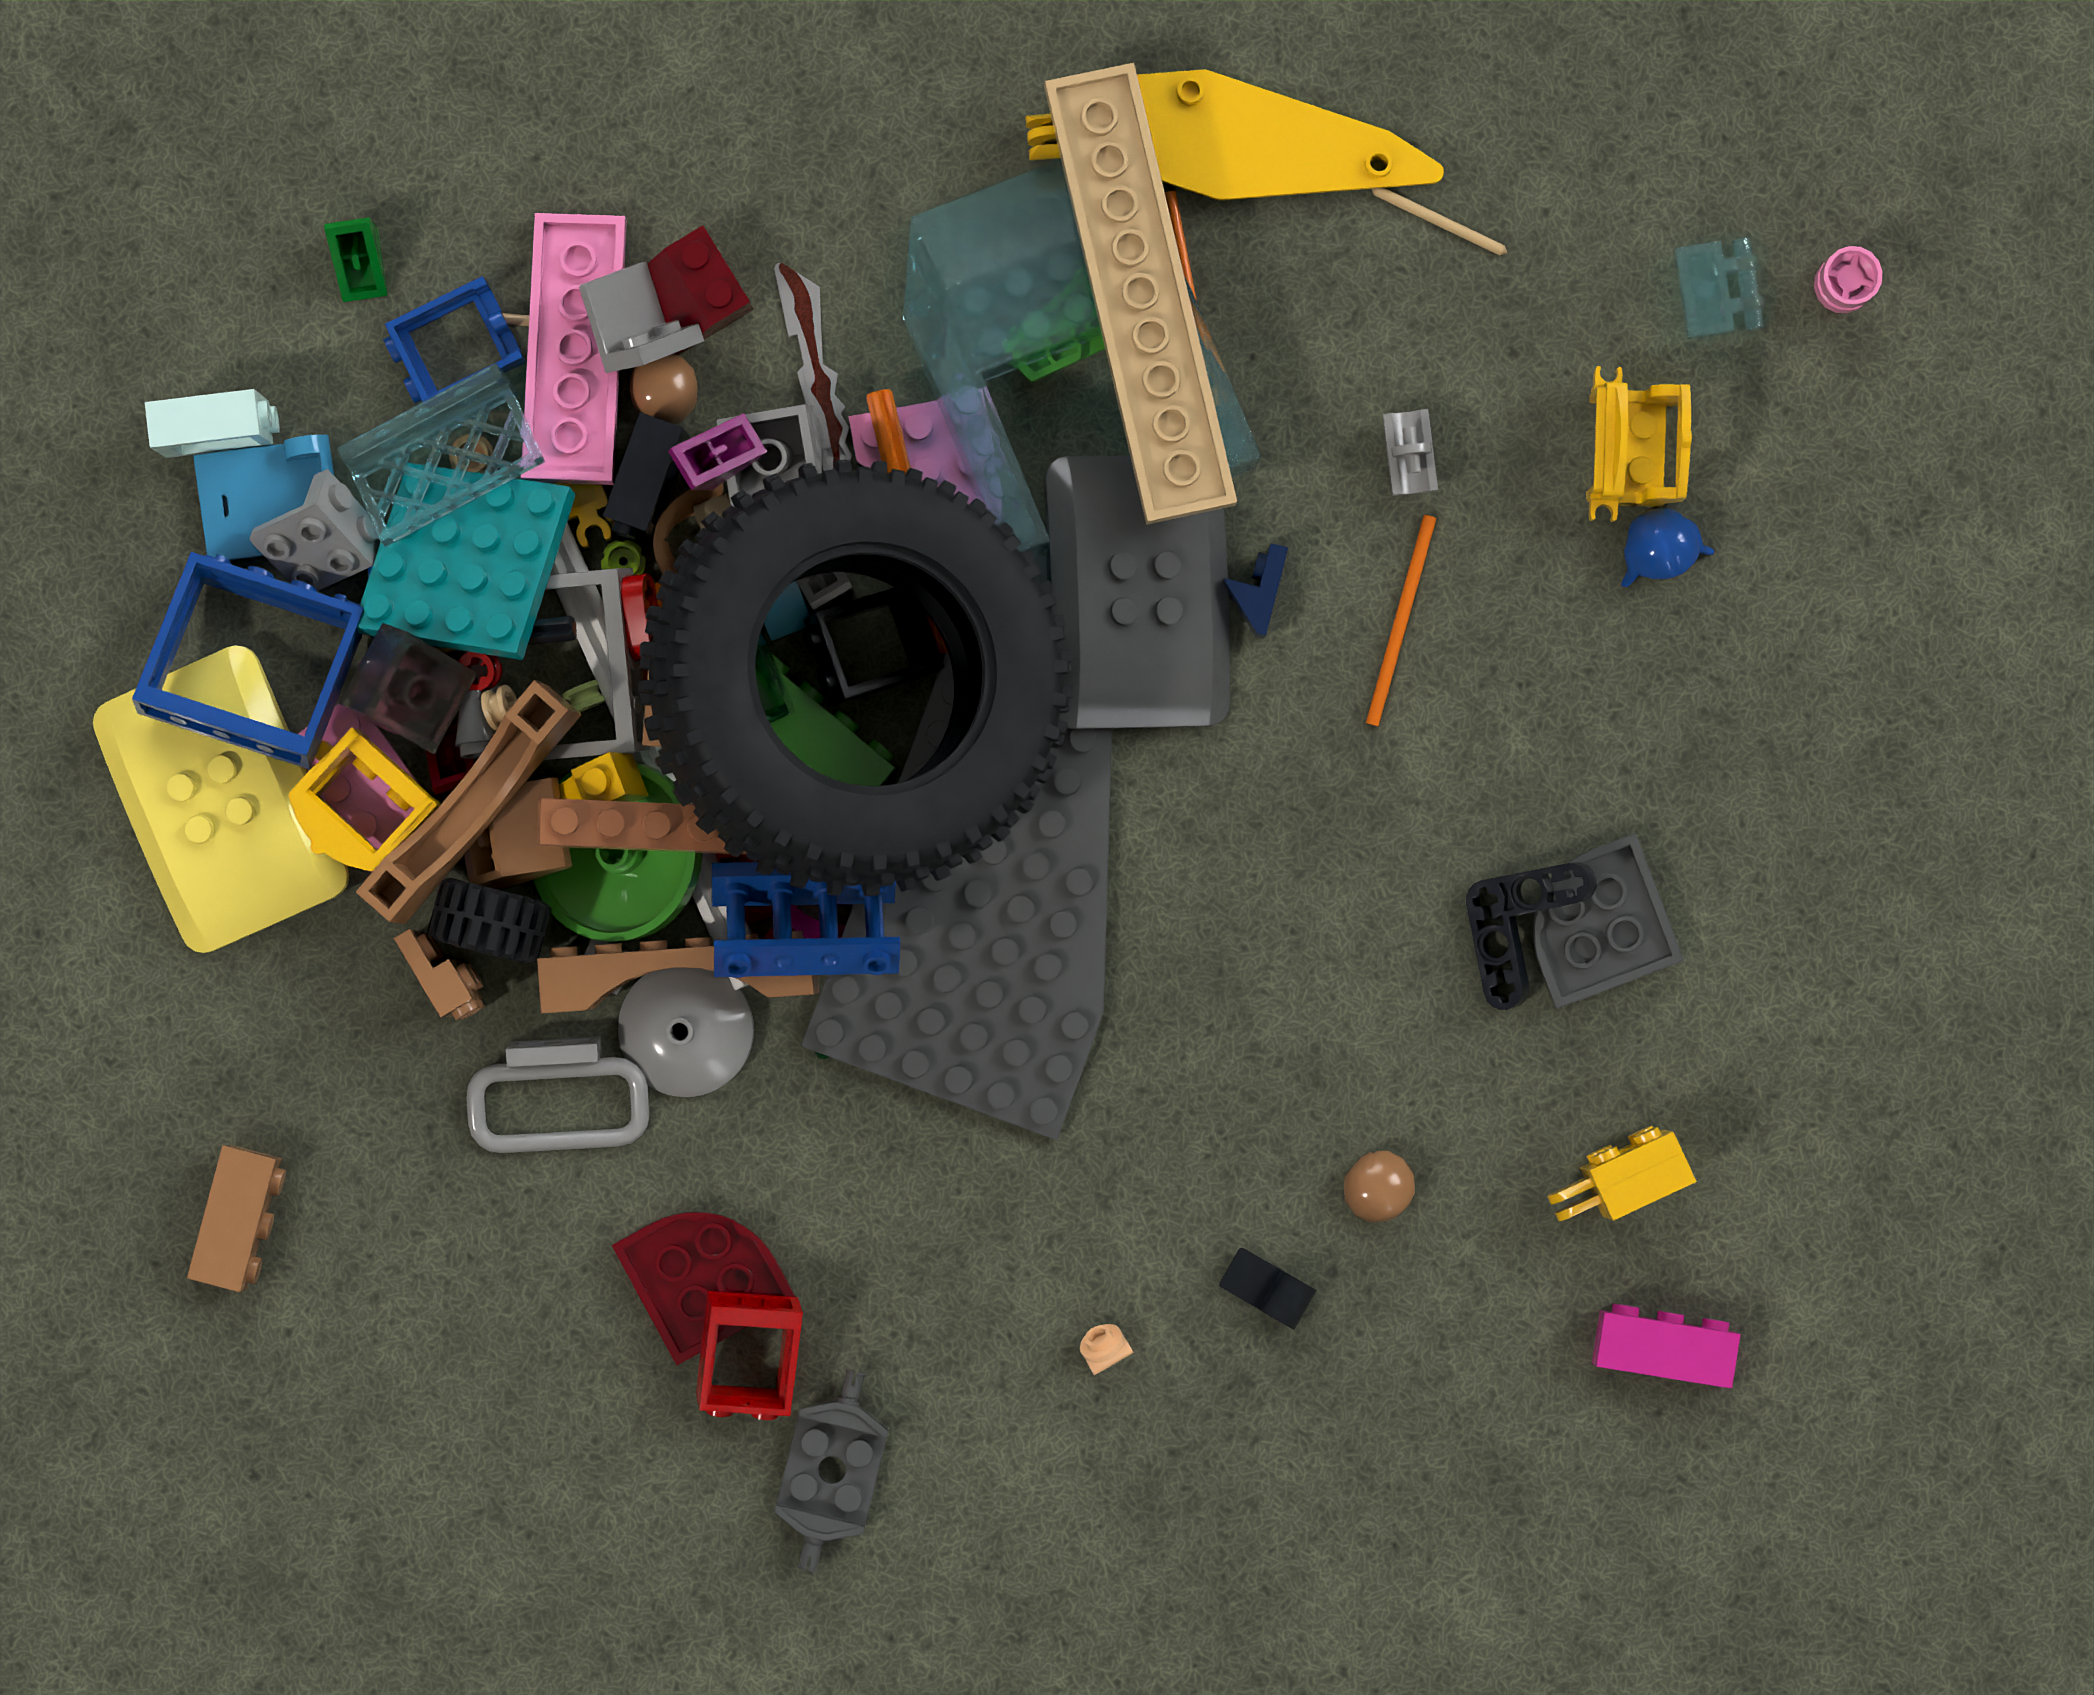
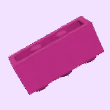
[1591,1303,1741,1389]

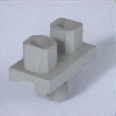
[1382,409,1438,496]

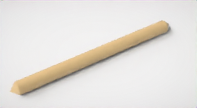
[1371,188,1507,256]

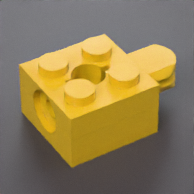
[1547,1125,1697,1221]

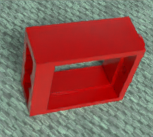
[696,1291,803,1420]

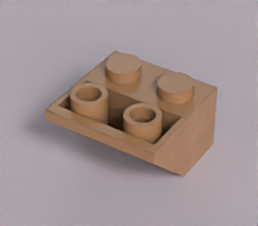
[464,778,572,888]

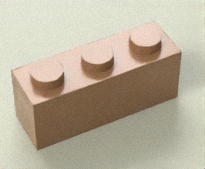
[187,1144,286,1292]

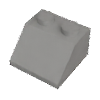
[717,404,822,507]

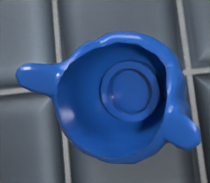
[1621,508,1715,587]

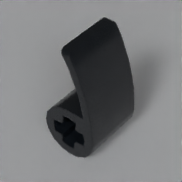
[1219,1248,1317,1330]

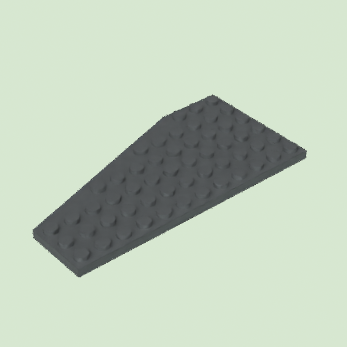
[801,547,1112,1140]

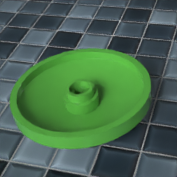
[534,762,703,942]

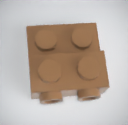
[394,929,485,1020]

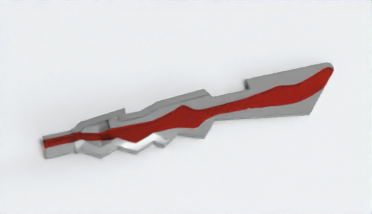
[774,263,852,471]

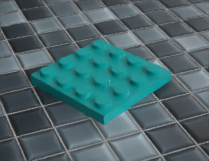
[357,463,576,660]

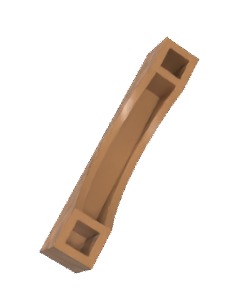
[356,680,582,924]
[537,930,819,1014]

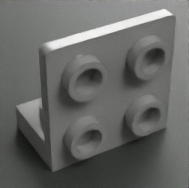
[579,262,704,373]

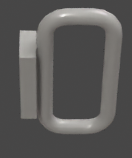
[466,1036,649,1153]

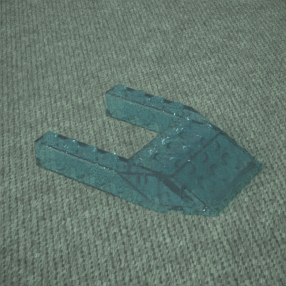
[903,159,1261,555]

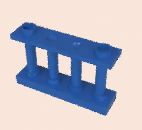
[712,862,900,978]

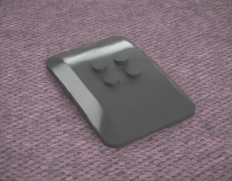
[1044,456,1230,729]

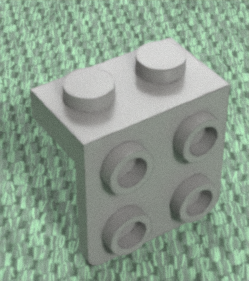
[250,469,384,591]

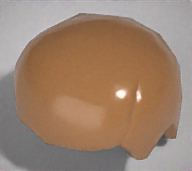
[630,354,698,424]
[1343,1151,1415,1223]

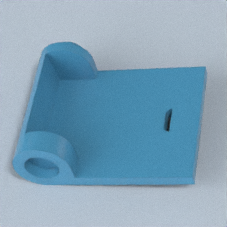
[193,435,334,561]

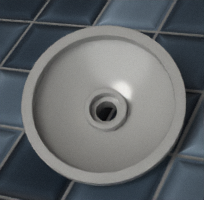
[618,967,754,1097]

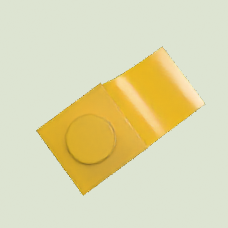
[559,752,649,802]

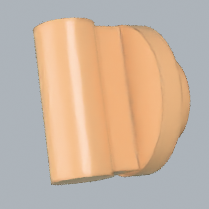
[1080,1324,1134,1376]

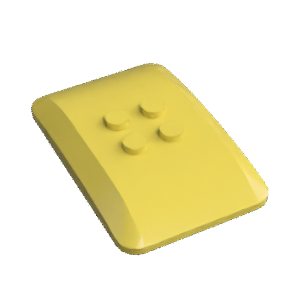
[93,645,349,953]

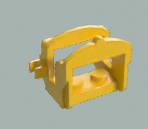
[1586,366,1692,522]
[289,727,442,871]

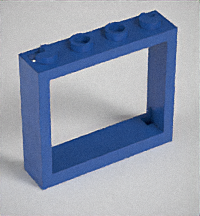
[132,552,364,770]

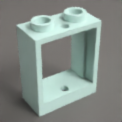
[145,389,280,458]

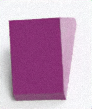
[668,413,767,490]

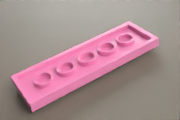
[521,213,627,485]

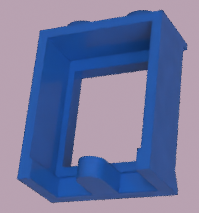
[383,276,527,410]

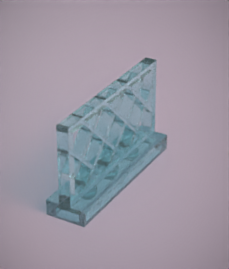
[337,363,545,547]

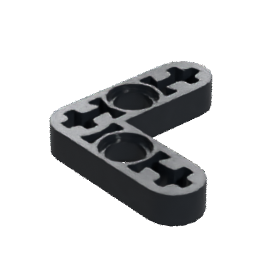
[1466,862,1597,1010]

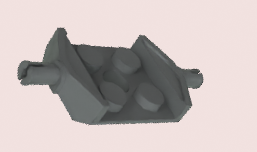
[774,1369,889,1572]

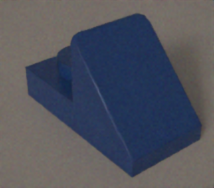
[1223,543,1288,639]

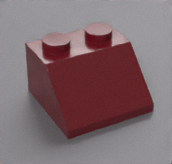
[647,225,753,355]

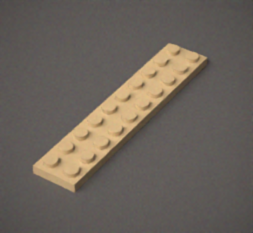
[1044,63,1237,525]

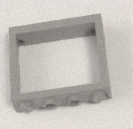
[464,568,650,760]

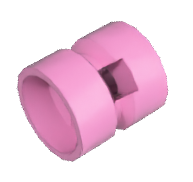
[1814,246,1883,313]

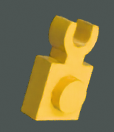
[554,483,612,549]

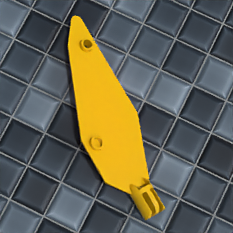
[1025,69,1444,201]

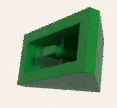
[324,217,388,302]

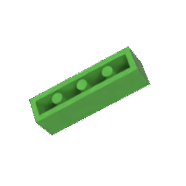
[755,652,896,786]

